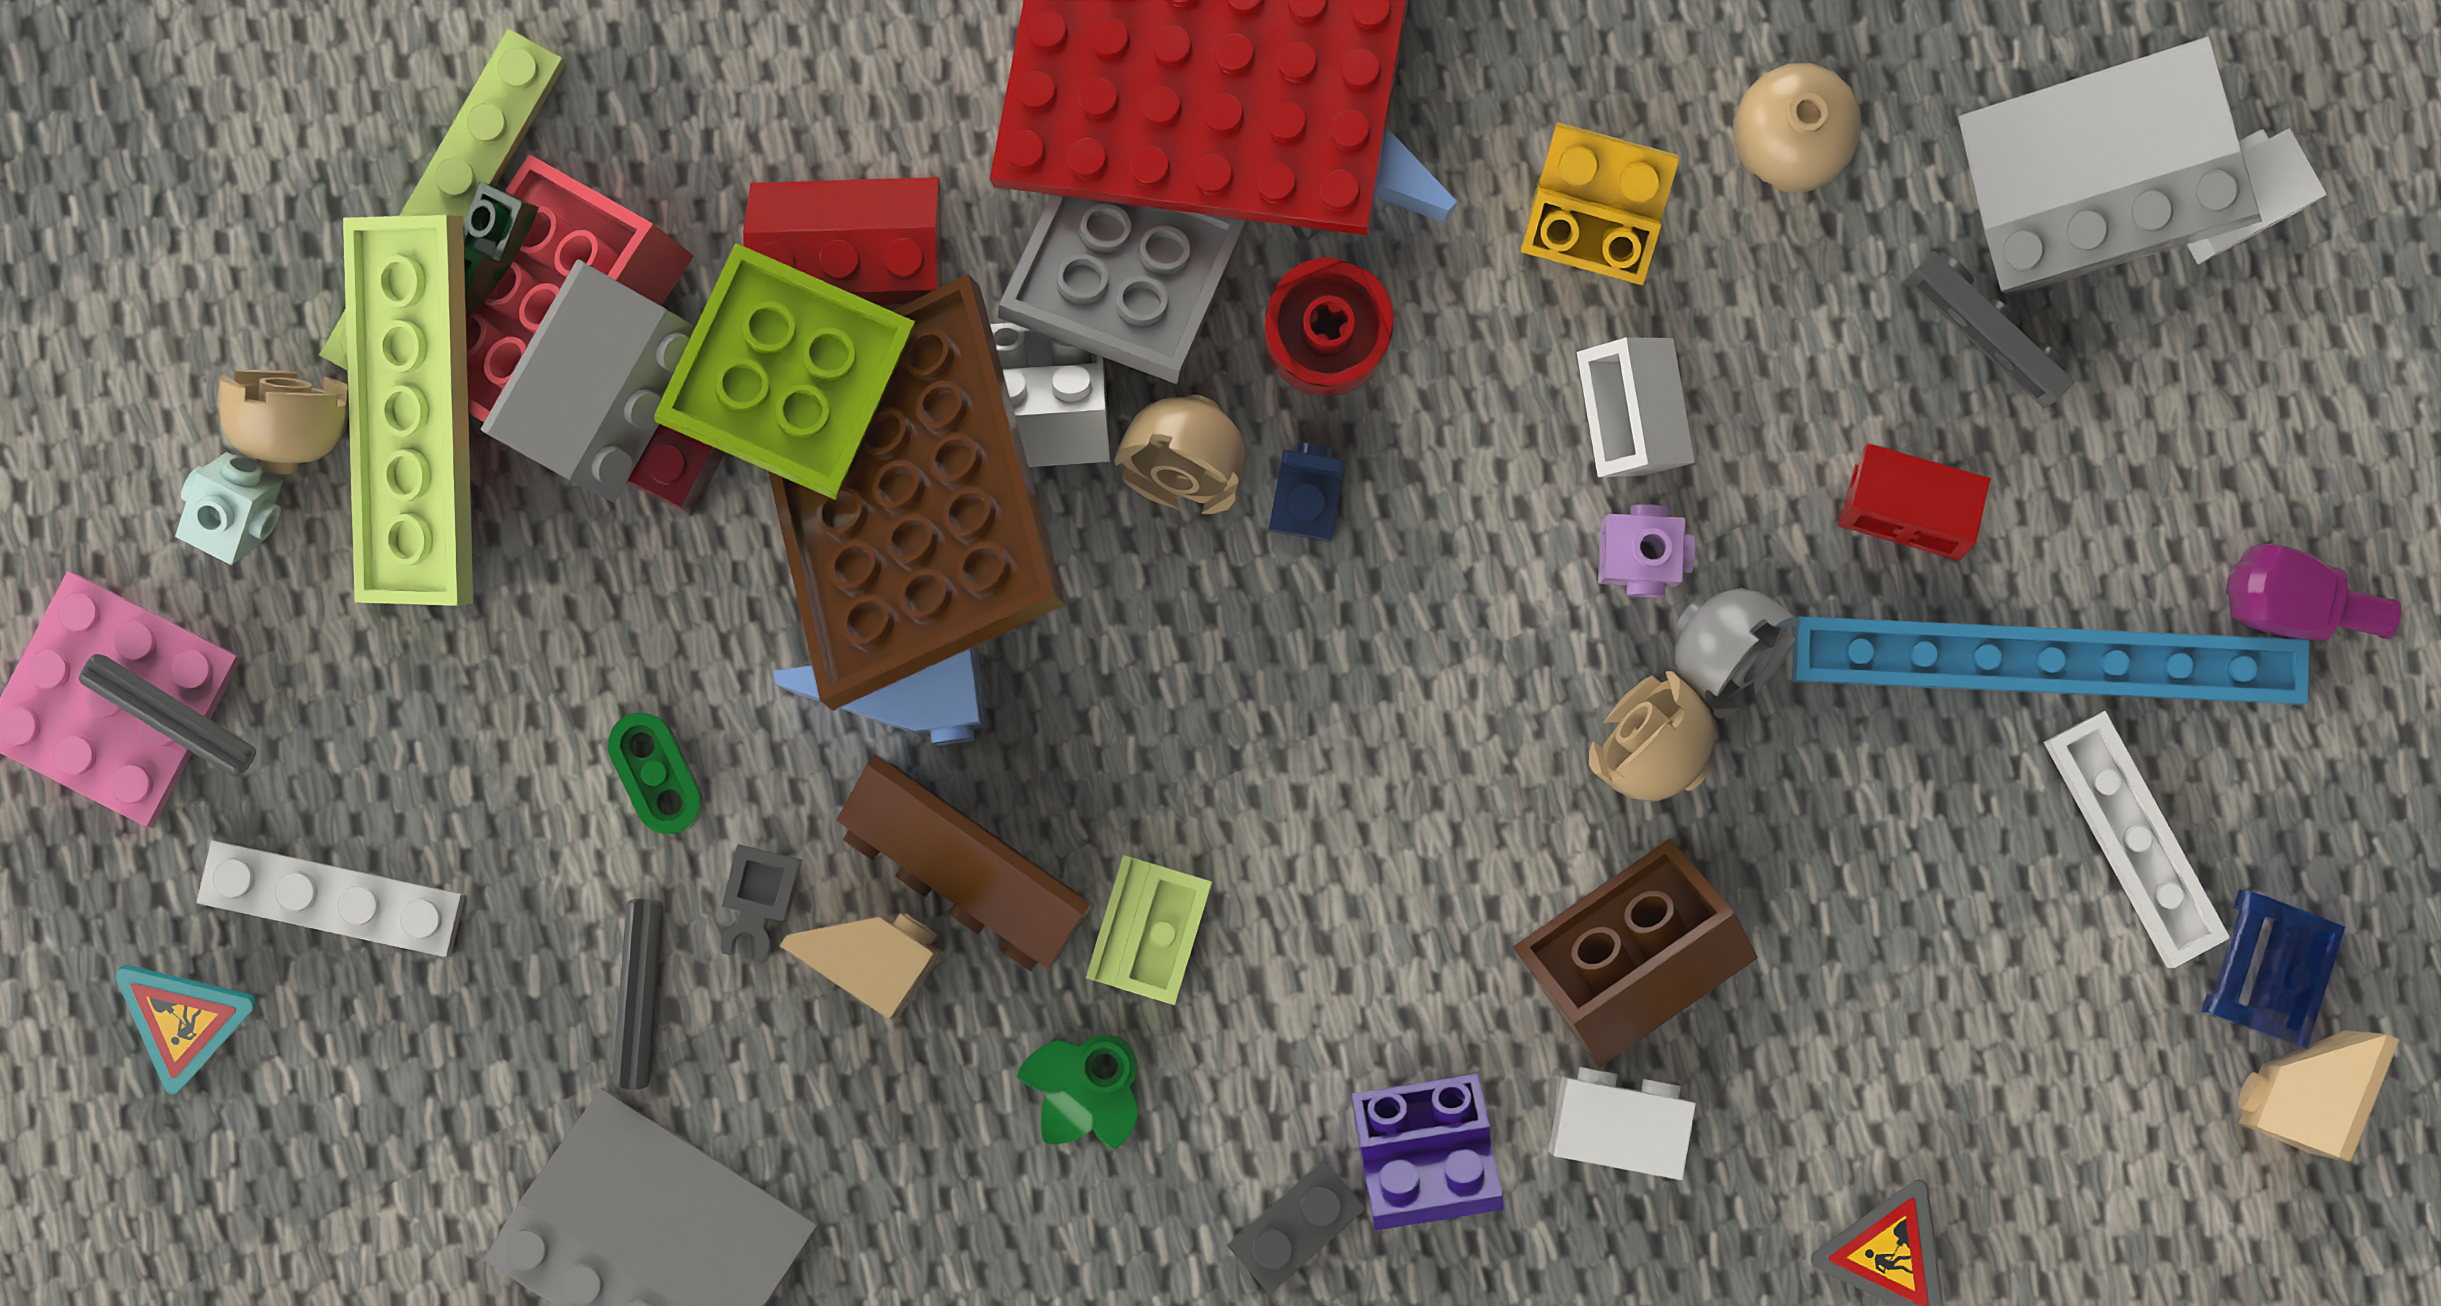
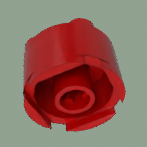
[1264,257,1394,396]

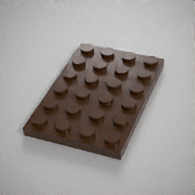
[768,274,1066,711]

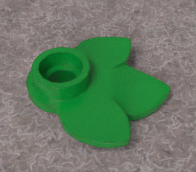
[1017,1034,1138,1150]

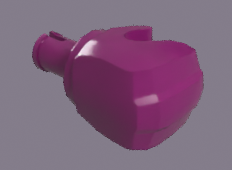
[2226,544,2401,642]

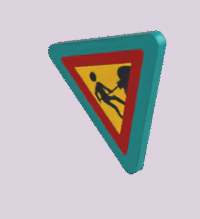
[115,965,256,1094]

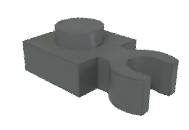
[721,844,802,963]

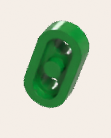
[608,713,703,835]

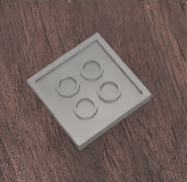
[998,195,1246,384]

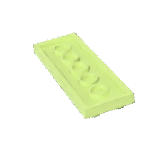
[343,215,473,606]

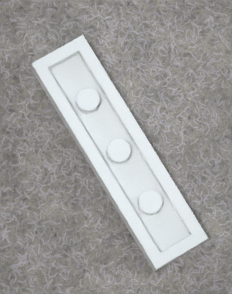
[2044,711,2230,968]
[196,840,465,957]

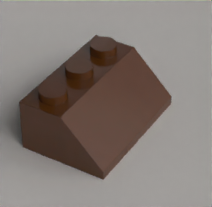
[1513,838,1758,1068]

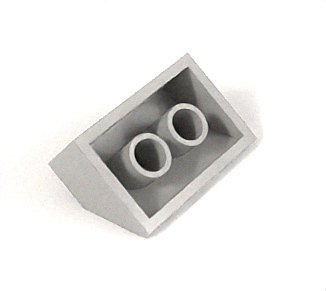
[480,259,696,503]

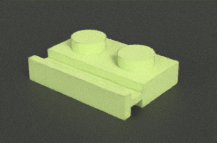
[1086,855,1212,1005]

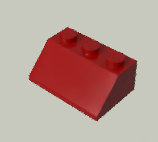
[743,177,942,305]

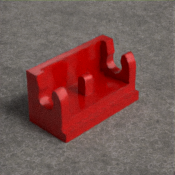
[1838,443,1991,561]

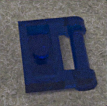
[2201,889,2346,1049]

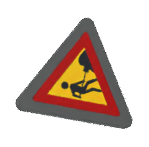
[1811,1179,1944,1306]

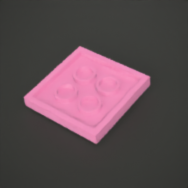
[0,571,242,828]

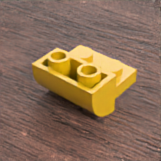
[1520,122,1679,286]

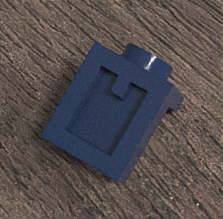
[1268,442,1346,543]

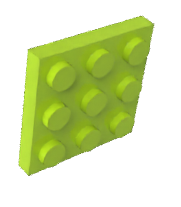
[654,243,915,500]

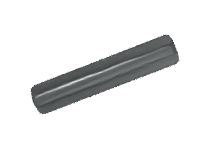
[79,654,256,777]
[612,899,663,1090]

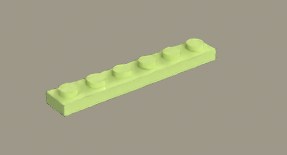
[319,28,566,371]

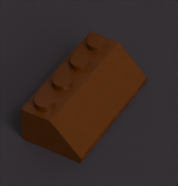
[836,754,1094,971]

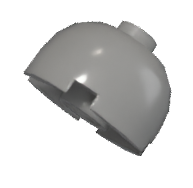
[1675,588,1800,718]

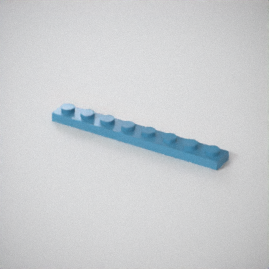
[1792,616,2309,705]

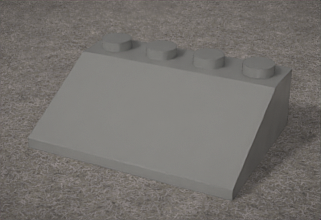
[1958,36,2262,297]
[482,1088,818,1306]

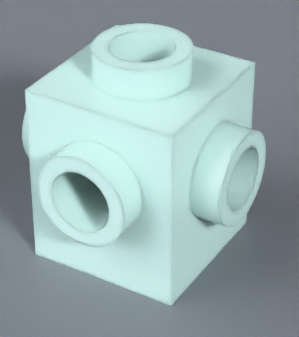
[175,452,283,565]

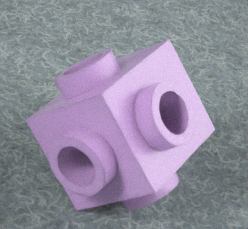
[1598,505,1695,598]

